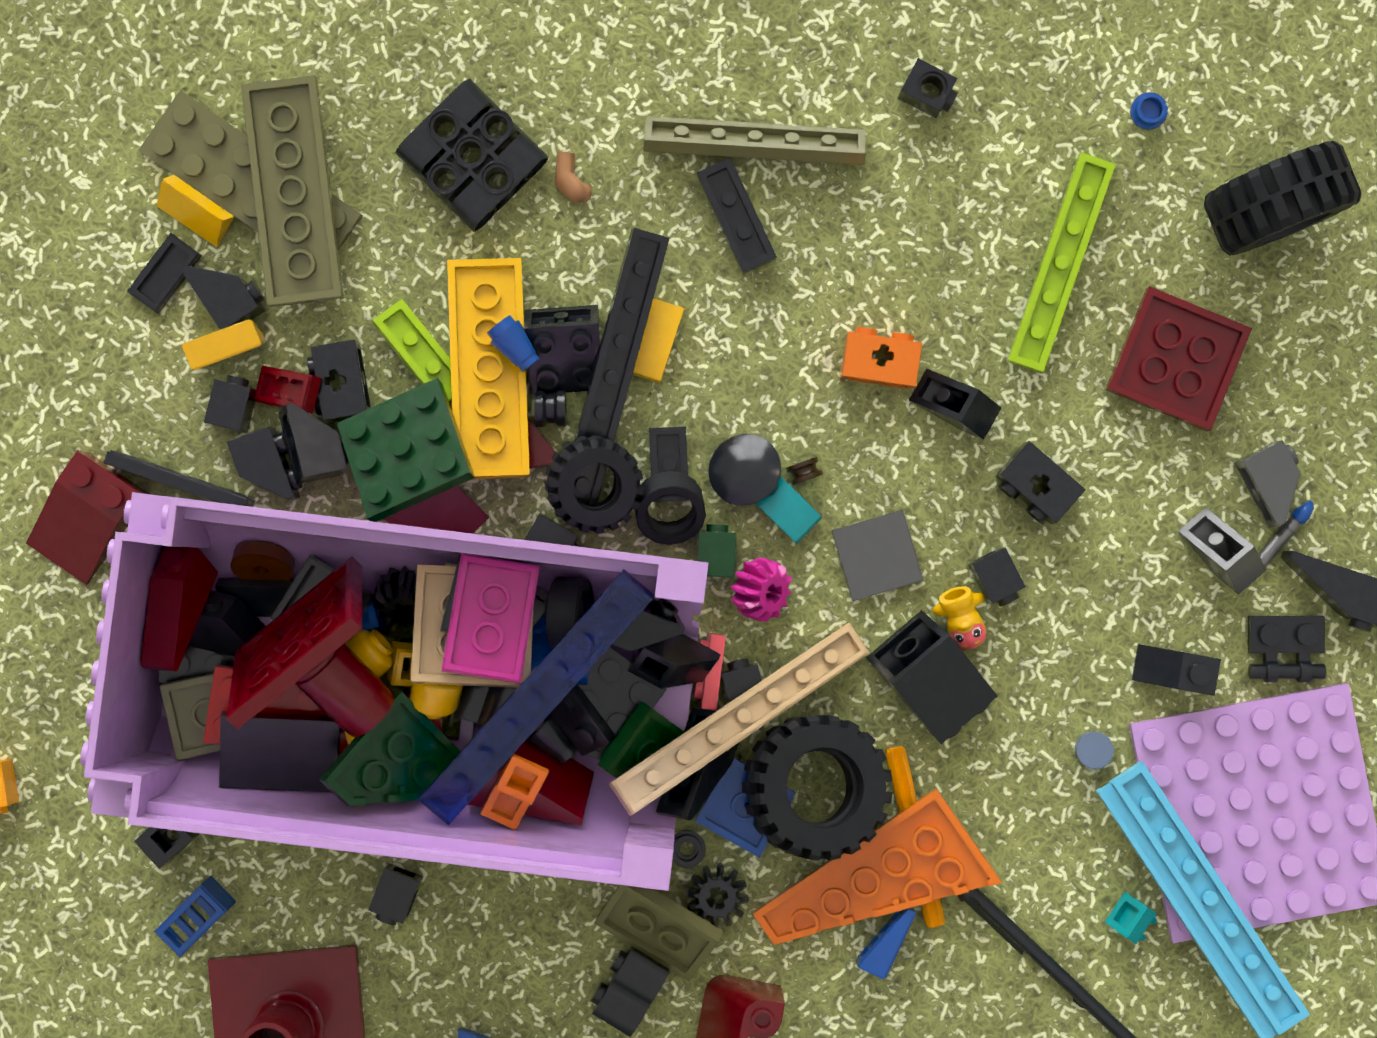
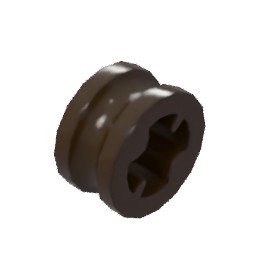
[786,457,823,486]

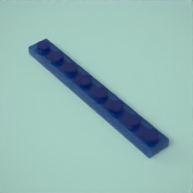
[418,569,654,826]

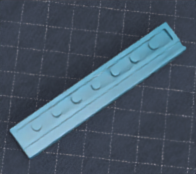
[1095,761,1310,1038]

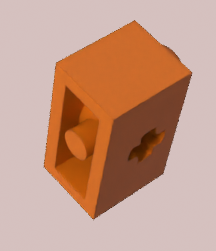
[840,327,922,390]

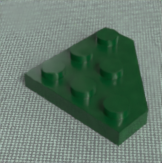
[319,690,473,807]

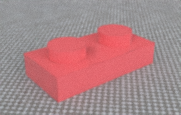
[693,633,726,710]

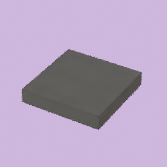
[831,510,923,601]

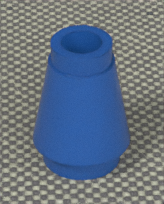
[487,315,540,372]

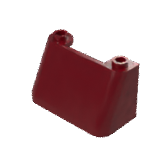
[696,975,785,1038]

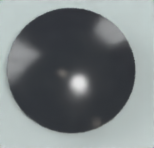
[708,434,781,506]

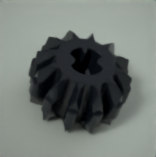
[373,565,417,628]
[686,863,749,927]

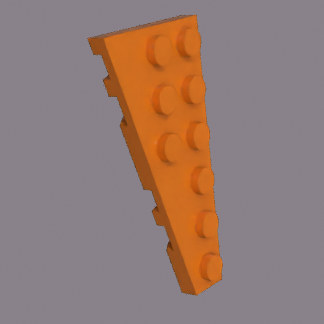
[753,787,1002,945]

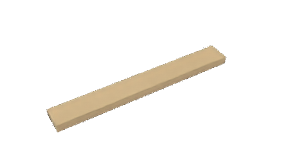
[609,623,870,816]

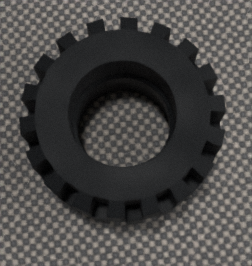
[544,435,644,534]

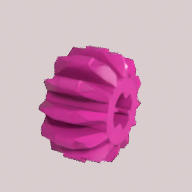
[730,558,793,622]

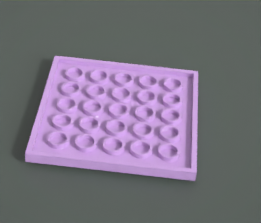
[1128,683,1377,943]

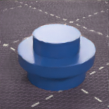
[1130,92,1168,130]

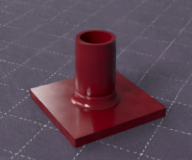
[226,556,395,737]
[208,944,365,1038]

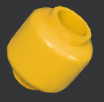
[345,629,394,678]
[410,683,463,719]

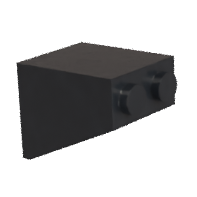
[866,610,998,744]

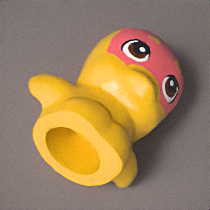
[932,586,987,650]

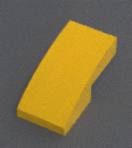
[632,298,684,384]

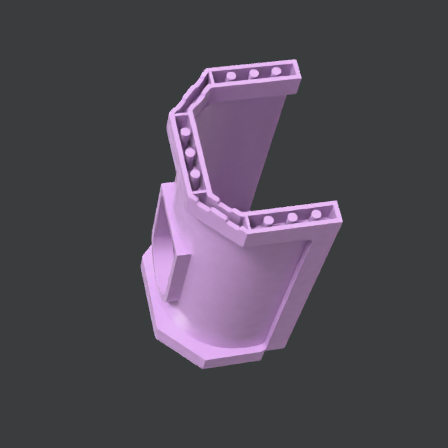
[80,492,709,891]

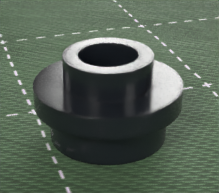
[672,830,706,868]

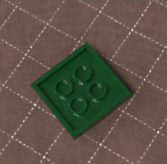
[337,378,475,522]

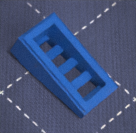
[154,876,236,957]
[856,907,916,979]

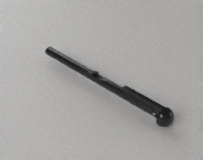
[957,888,1137,1038]

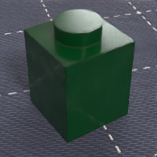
[698,524,736,577]

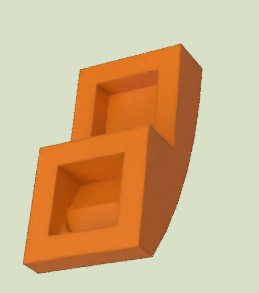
[480,753,549,830]

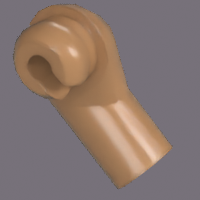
[555,152,592,203]

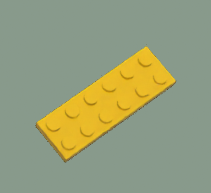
[447,258,530,479]

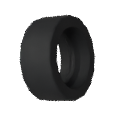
[635,471,706,545]
[545,577,595,651]

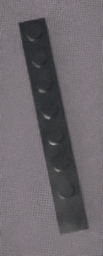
[554,228,670,517]

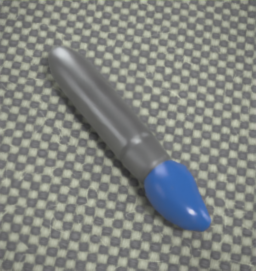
[1258,501,1314,567]

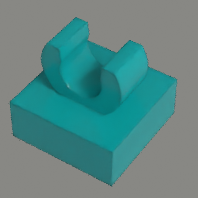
[1105,892,1157,944]

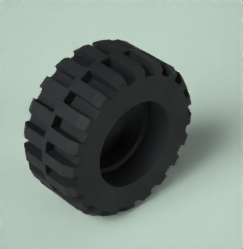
[1204,140,1362,256]
[742,715,893,861]

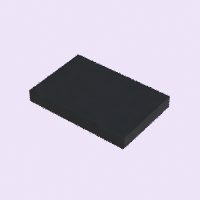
[219,711,340,792]

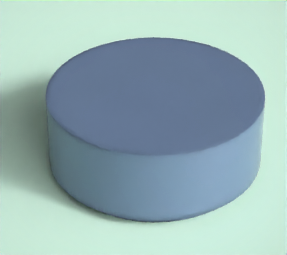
[1075,731,1114,769]

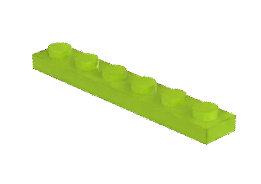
[1006,152,1116,374]

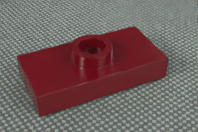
[254,365,321,414]

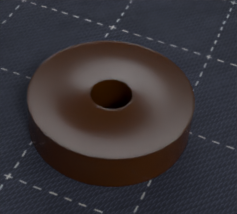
[230,541,294,581]

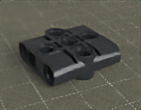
[395,79,549,232]

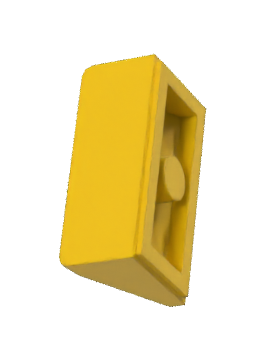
[156,175,235,247]
[182,320,265,370]

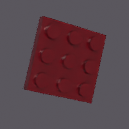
[1105,286,1252,432]

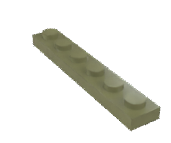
[643,116,866,165]

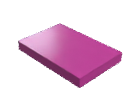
[441,553,540,684]

